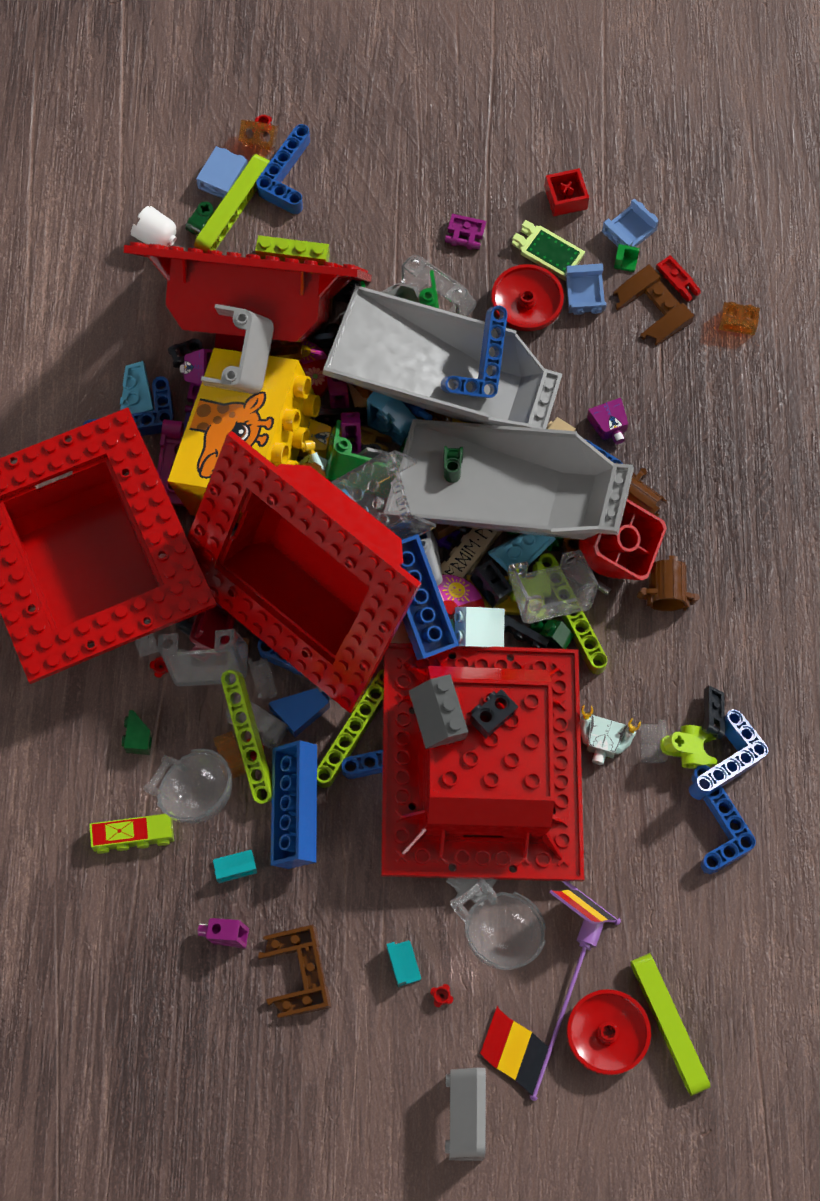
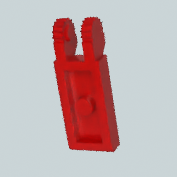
[656,255,701,302]

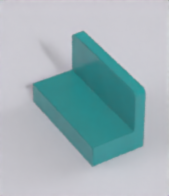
[213,850,257,883]
[386,940,421,987]

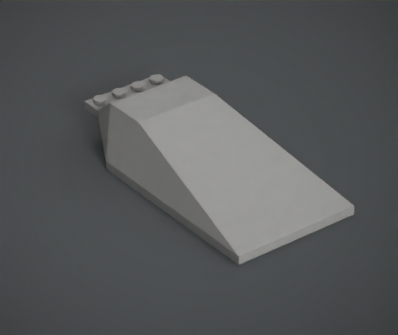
[323,285,562,429]
[384,419,634,540]

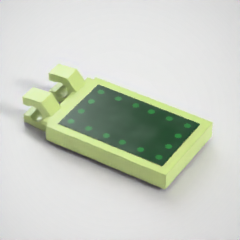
[511,220,585,281]

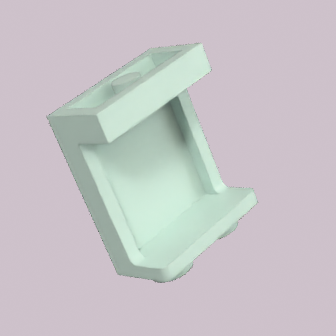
[454,607,505,647]

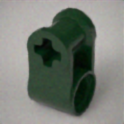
[185,201,214,236]
[443,446,463,483]

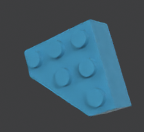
[367,391,416,446]

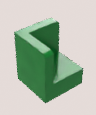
[614,244,640,272]

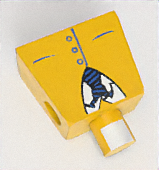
[298,419,332,458]

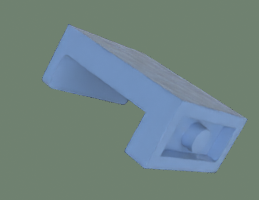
[196,146,248,199]
[602,199,659,247]
[565,264,607,315]

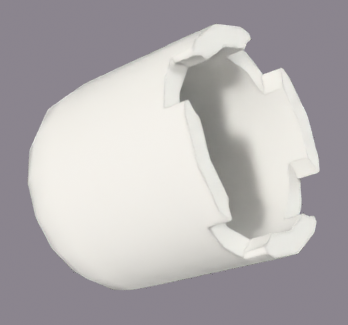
[131,206,177,246]

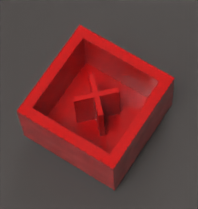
[544,168,589,216]

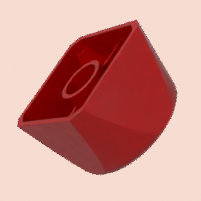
[579,499,667,580]

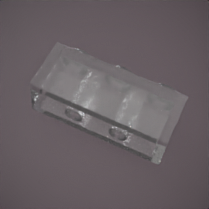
[226,694,289,748]

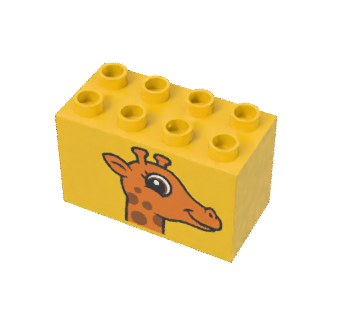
[168,348,321,523]

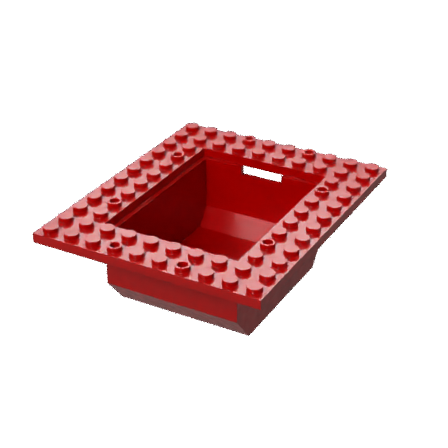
[123,242,372,342]
[0,407,217,684]
[187,431,422,713]
[381,643,584,882]

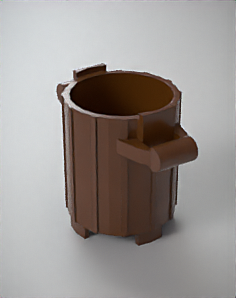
[627,468,667,517]
[637,555,700,611]

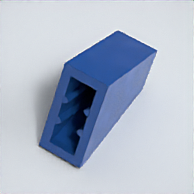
[268,688,330,737]

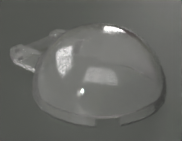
[143,749,232,824]
[450,878,546,970]

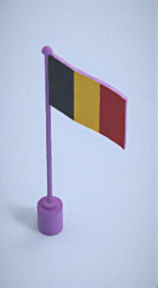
[502,836,621,925]
[480,919,604,1101]

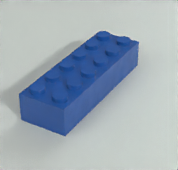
[401,534,459,660]
[271,740,317,869]

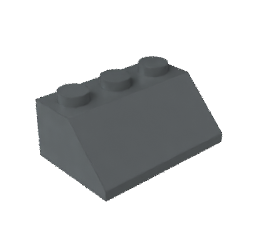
[409,674,468,749]

